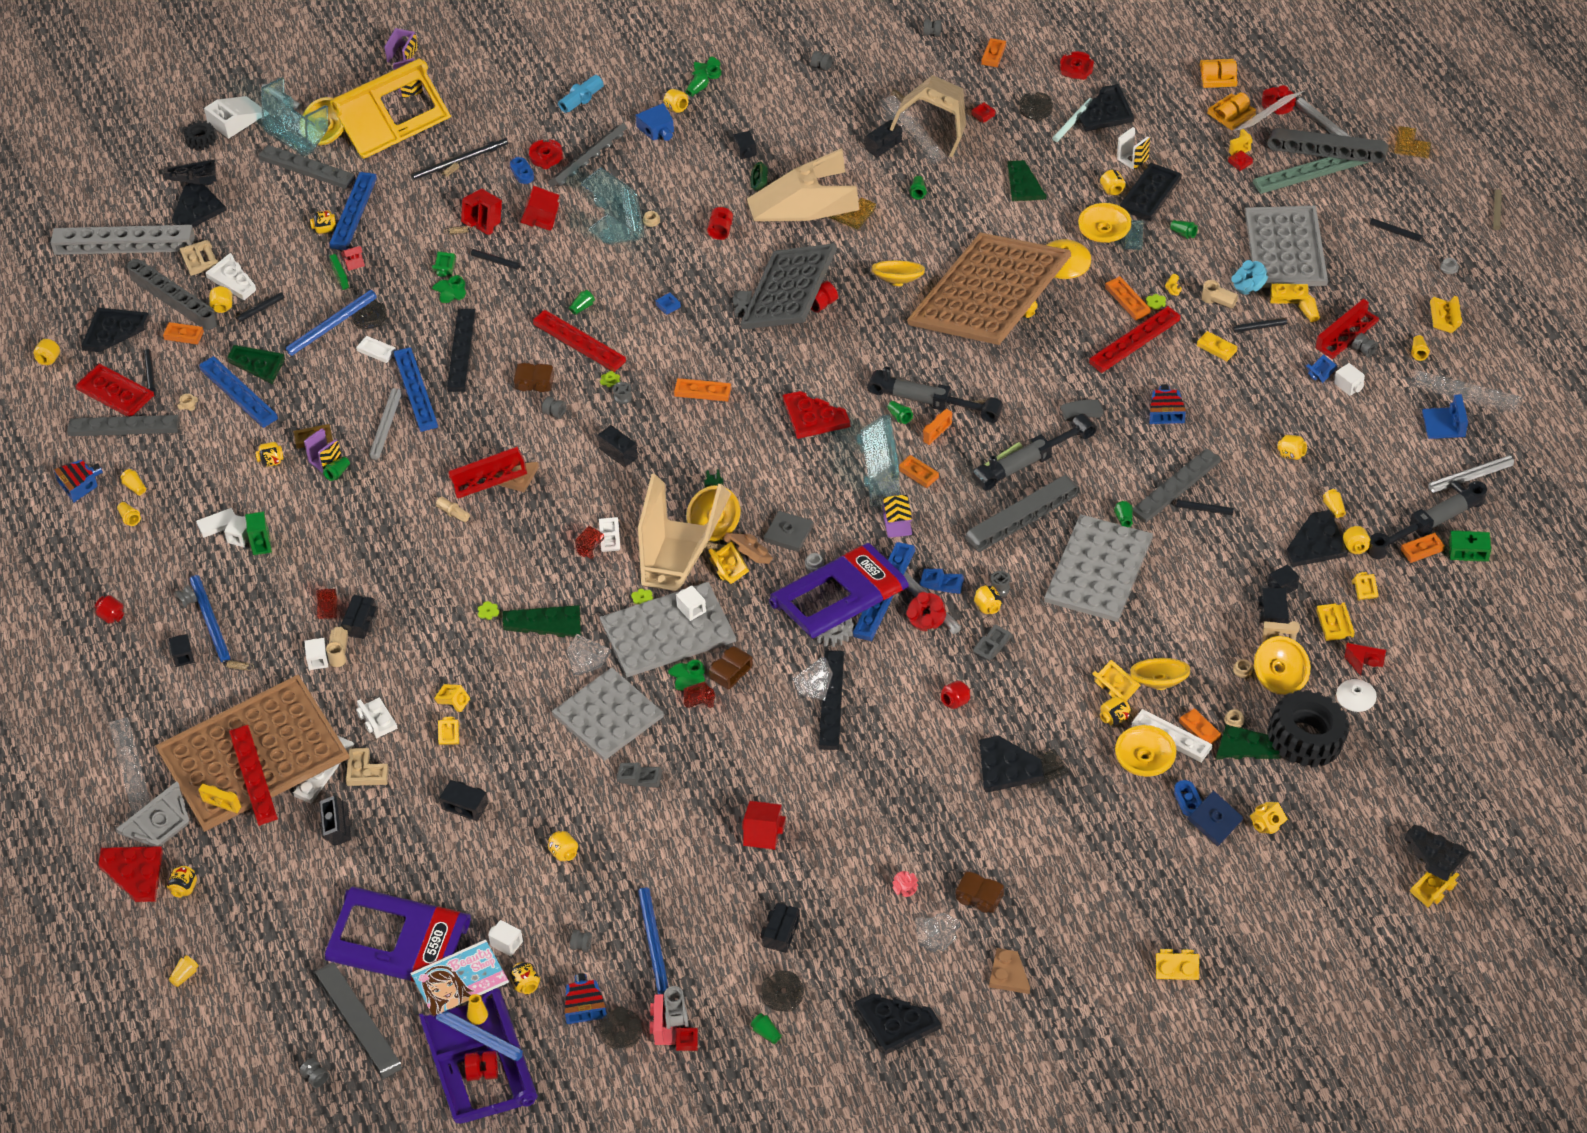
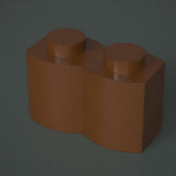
[514,363,554,392]
[709,646,753,689]
[955,871,1004,913]

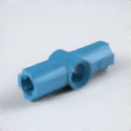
[558,74,604,113]

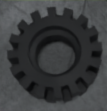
[184,120,216,151]

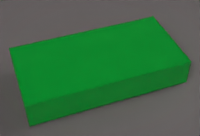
[329,254,349,290]

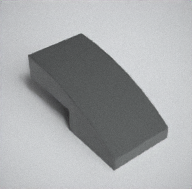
[1060,399,1103,421]
[973,624,1012,661]
[616,762,663,788]

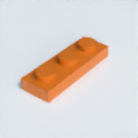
[1105,276,1151,321]
[674,378,732,402]

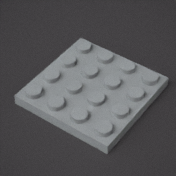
[552,667,664,761]

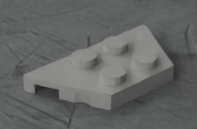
[116,781,189,847]

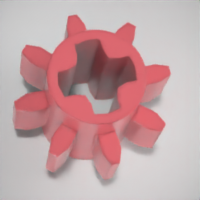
[892,871,918,897]

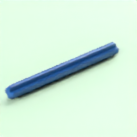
[285,290,377,356]
[190,575,230,663]
[639,887,669,995]

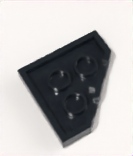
[1080,84,1134,132]
[164,159,217,185]
[172,183,226,228]
[81,307,150,352]
[1286,510,1348,567]
[979,735,1045,792]
[1404,824,1471,881]
[854,993,942,1055]

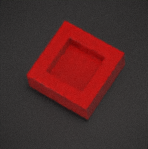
[971,102,996,123]
[1228,150,1253,171]
[676,1028,698,1051]

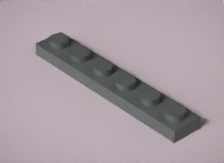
[547,122,628,187]
[258,145,355,189]
[67,415,180,436]
[1133,448,1221,524]

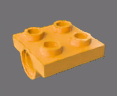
[1200,59,1238,88]
[1207,92,1256,130]

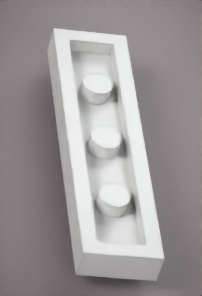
[1132,709,1212,763]
[293,736,354,804]

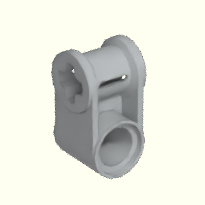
[664,986,688,1029]

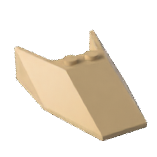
[890,75,966,157]
[747,148,859,221]
[638,474,731,592]

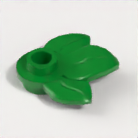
[692,56,722,79]
[432,275,466,303]
[668,660,705,691]

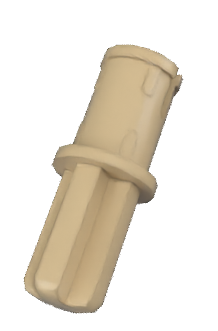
[436,496,470,522]

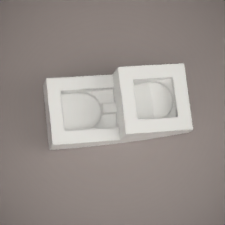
[599,517,620,552]

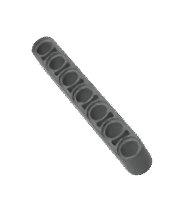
[1267,128,1389,163]
[127,259,217,330]
[965,475,1080,552]
[314,962,402,1080]

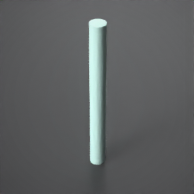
[1052,98,1093,142]

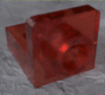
[575,526,605,560]
[316,589,338,619]
[684,682,715,708]

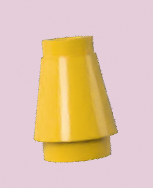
[1298,295,1320,323]
[1411,335,1430,361]
[120,469,147,496]
[1323,489,1346,518]
[117,502,141,526]
[168,955,199,987]
[467,994,488,1025]

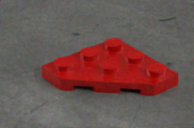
[783,391,851,439]
[98,846,163,902]

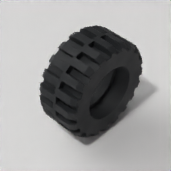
[1267,690,1349,767]

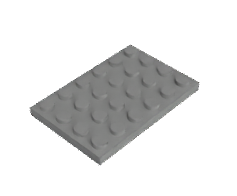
[1245,206,1328,288]
[1044,514,1153,622]
[600,582,736,678]

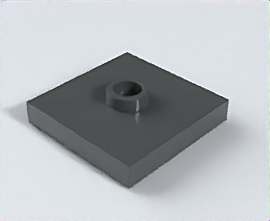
[764,511,814,552]

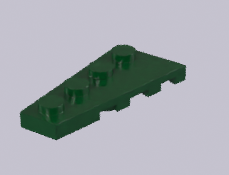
[503,605,581,640]

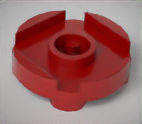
[1060,51,1094,80]
[1261,85,1296,115]
[529,139,563,169]
[906,592,946,631]

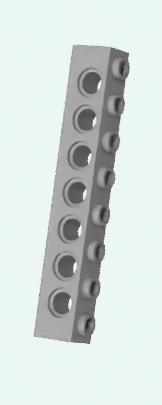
[51,225,195,255]

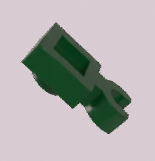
[704,469,724,488]

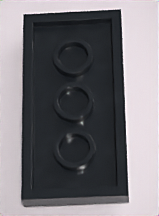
[1119,162,1182,221]

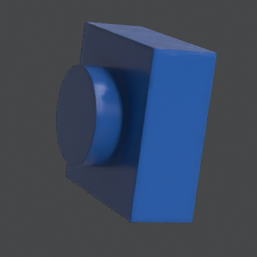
[656,293,681,315]

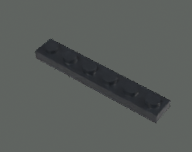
[447,309,476,392]
[819,650,844,750]

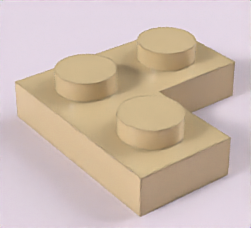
[346,748,389,786]

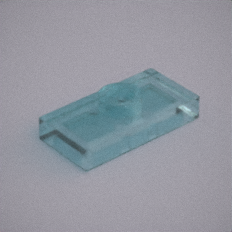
[1125,220,1143,250]

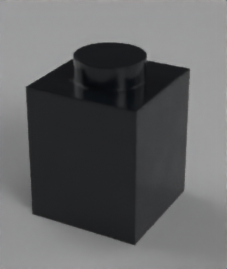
[733,131,756,160]
[1268,564,1300,594]
[168,634,195,667]

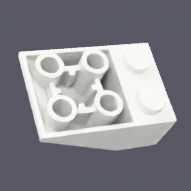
[204,96,268,139]

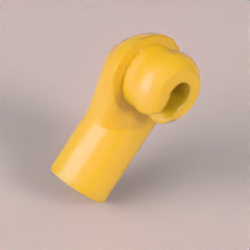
[1165,274,1182,296]

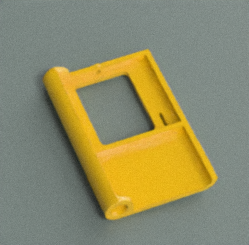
[330,58,451,159]

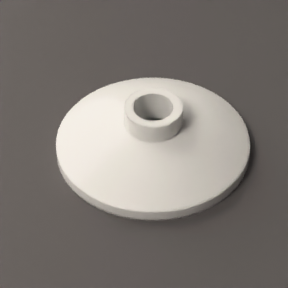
[1336,679,1377,712]

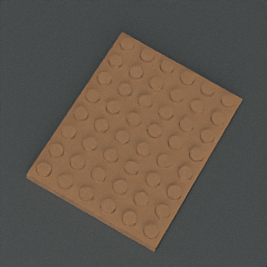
[907,232,1071,345]
[155,674,350,832]

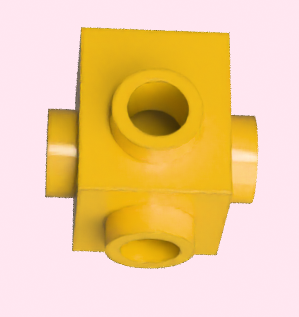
[1250,802,1288,834]

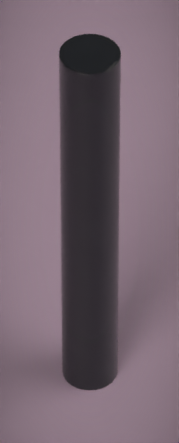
[1370,218,1422,242]
[471,249,521,270]
[236,292,285,323]
[1233,317,1287,333]
[144,349,156,392]
[1176,500,1234,515]

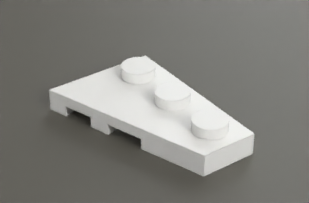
[206,253,256,300]

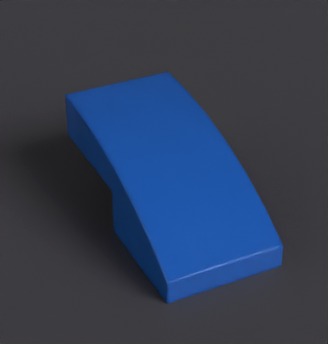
[920,569,964,594]

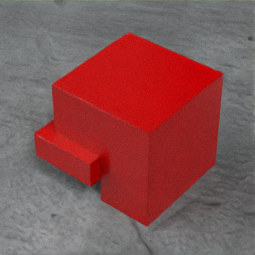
[520,185,559,231]
[461,188,502,235]
[742,801,786,850]

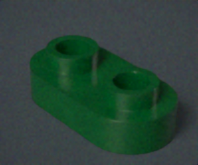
[751,162,768,192]

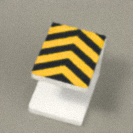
[1117,127,1150,170]

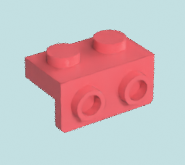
[650,994,677,1045]

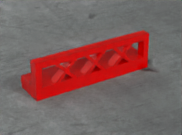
[1315,299,1379,359]
[448,446,527,498]

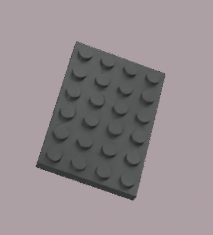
[740,243,837,329]

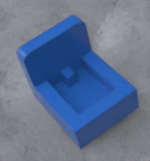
[1306,354,1338,383]

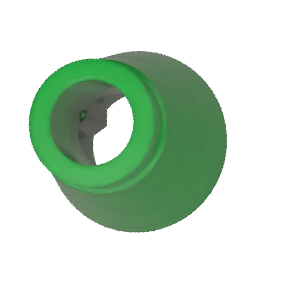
[685,73,709,97]
[909,176,927,200]
[1170,220,1198,239]
[569,290,595,315]
[887,401,913,424]
[323,457,350,481]
[1114,501,1133,528]
[750,1013,782,1045]

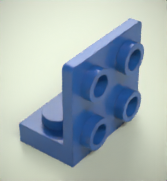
[1422,394,1468,439]

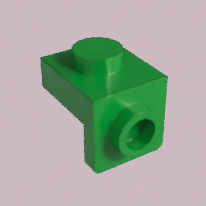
[432,252,456,277]

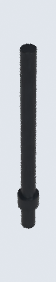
[412,138,509,179]

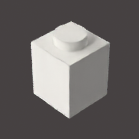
[1334,363,1365,396]
[224,515,249,547]
[676,586,706,621]
[305,638,328,670]
[488,920,523,956]

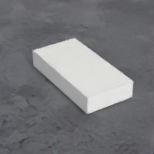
[356,336,397,363]
[196,508,235,538]

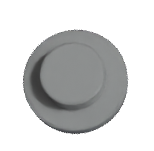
[1440,258,1459,274]
[805,553,824,571]

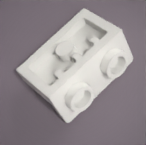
[356,697,398,738]

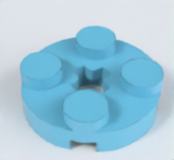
[1231,260,1268,295]

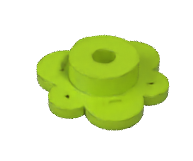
[1146,294,1166,310]
[600,371,620,387]
[631,589,653,604]
[478,601,499,620]

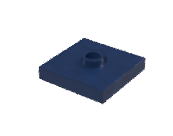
[1187,790,1244,847]

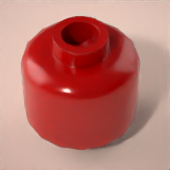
[94,595,124,624]
[941,680,970,709]

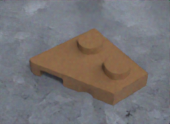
[495,462,539,492]
[723,533,773,564]
[989,948,1030,994]

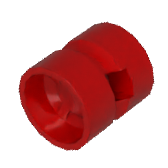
[707,207,733,240]
[811,281,838,313]
[465,1051,498,1081]

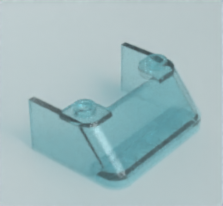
[261,77,328,156]
[581,167,644,244]
[857,414,900,506]

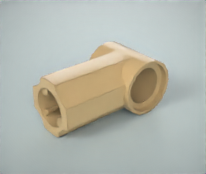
[1202,280,1239,309]
[326,627,348,667]

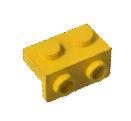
[1270,284,1309,304]
[1430,296,1462,333]
[708,542,749,584]
[1092,660,1141,701]
[1409,872,1459,908]
[1155,949,1199,980]

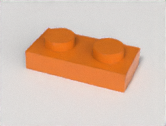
[981,38,1006,68]
[163,322,204,345]
[923,408,952,445]
[898,455,939,488]
[1401,533,1445,563]
[1179,708,1221,744]

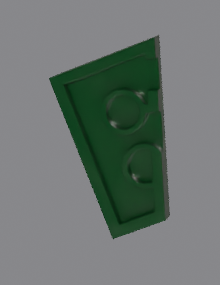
[1007,160,1046,201]
[227,345,285,384]
[1216,725,1281,760]

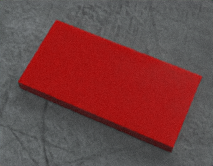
[75,363,154,417]

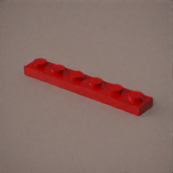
[1089,306,1181,373]
[533,310,626,372]
[229,725,278,826]

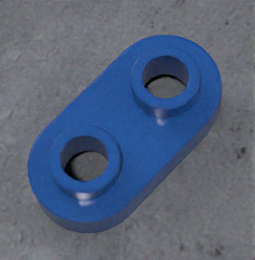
[510,157,534,184]
[1174,780,1202,817]

